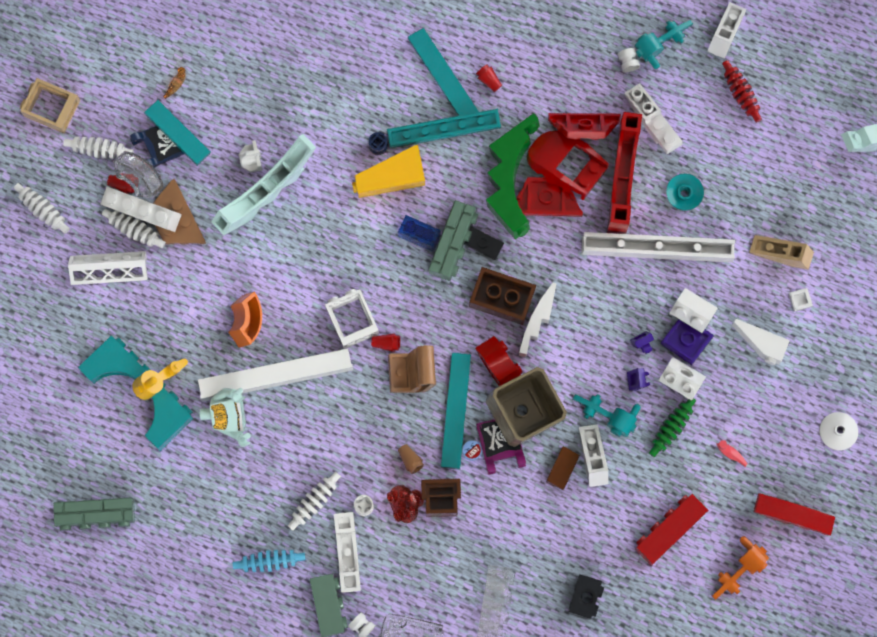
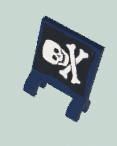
[130,126,184,172]

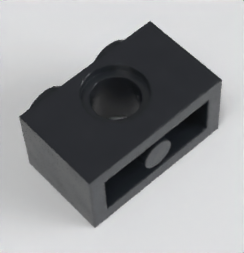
[568,574,604,620]

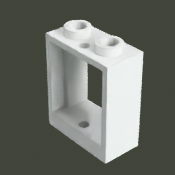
[325,289,379,349]

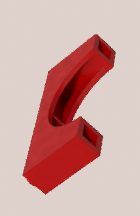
[607,112,642,234]

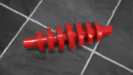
[722,60,762,123]

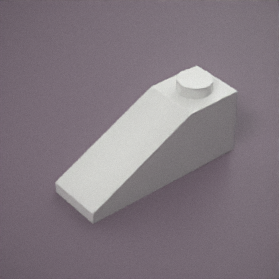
[708,2,747,59]
[732,319,790,365]
[579,424,609,487]

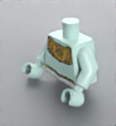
[200,388,251,447]

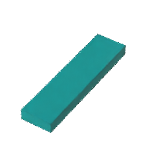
[144,100,211,166]

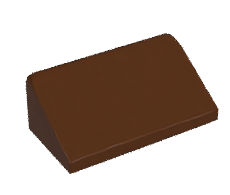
[546,446,580,491]

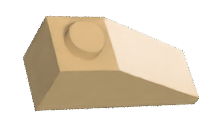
[749,235,814,270]

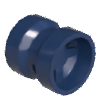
[369,132,388,155]

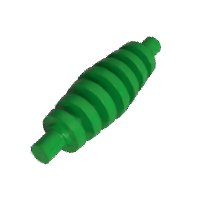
[649,398,696,458]

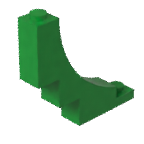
[486,113,540,239]

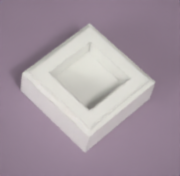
[788,288,813,312]

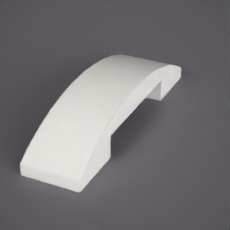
[334,512,361,593]

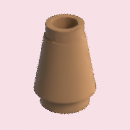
[398,444,424,474]

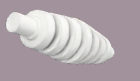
[63,137,134,159]
[14,183,70,234]
[102,209,166,248]
[288,472,341,531]

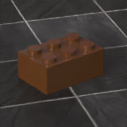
[469,267,536,325]

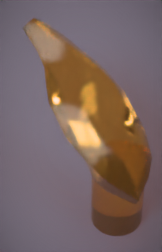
[163,67,186,99]

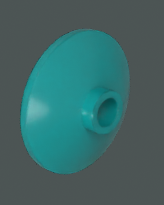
[666,174,704,211]

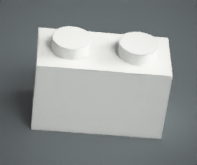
[670,288,718,333]

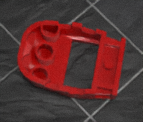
[527,130,609,200]

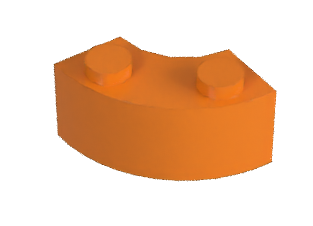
[228,291,262,348]

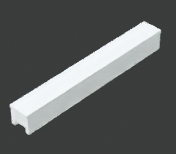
[581,232,735,263]
[198,349,353,402]

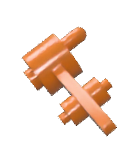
[712,536,769,600]

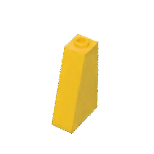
[352,145,425,198]

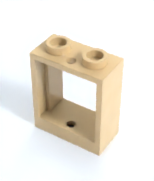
[20,78,80,133]

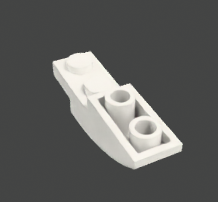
[624,83,683,154]

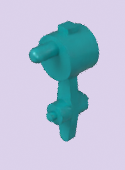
[635,20,693,69]
[573,394,641,437]

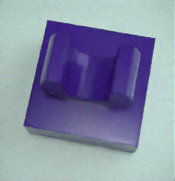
[630,331,654,354]
[627,368,650,391]

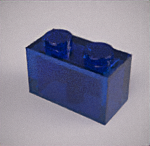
[398,215,441,252]

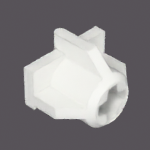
[238,140,263,172]

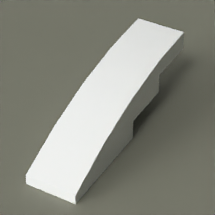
[519,283,557,357]

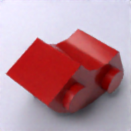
[475,336,523,386]

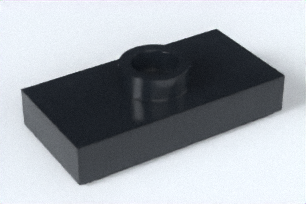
[464,226,504,260]

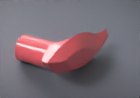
[716,440,747,467]

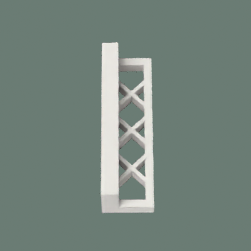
[68,251,148,285]

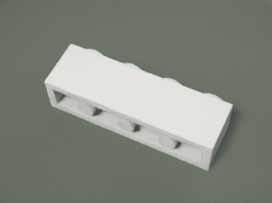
[100,187,182,232]

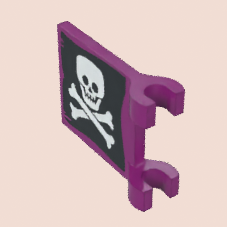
[476,420,526,475]

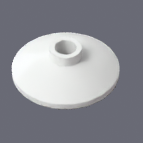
[819,412,858,450]

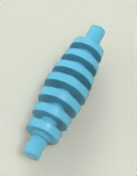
[233,550,306,572]

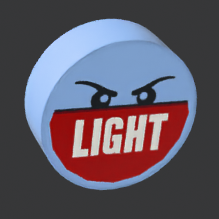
[462,440,482,461]

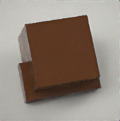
[421,479,461,517]

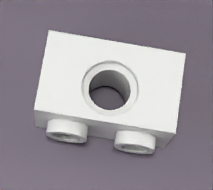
[658,357,706,400]

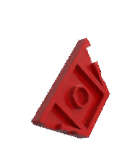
[548,113,621,140]
[517,177,583,217]

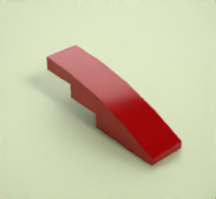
[753,493,836,536]

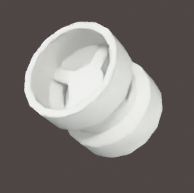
[617,48,640,73]
[354,495,374,516]
[348,612,376,637]

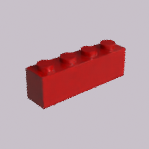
[635,494,709,566]

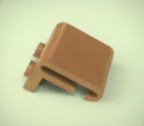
[388,345,436,393]

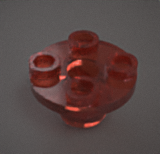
[387,485,424,523]

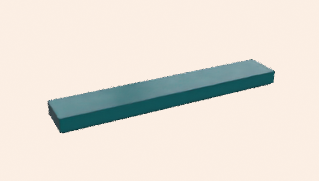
[408,28,479,116]
[387,109,501,148]
[441,353,471,469]

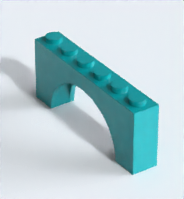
[78,335,193,451]

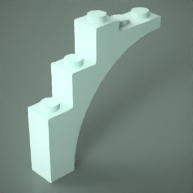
[211,134,316,236]

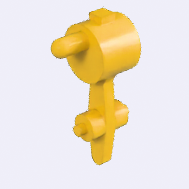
[132,358,188,400]

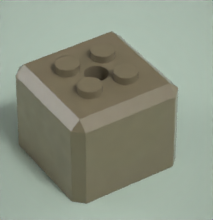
[486,367,567,447]

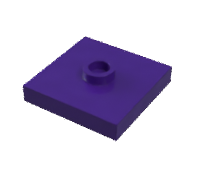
[660,319,714,366]

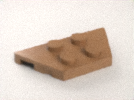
[153,178,206,244]

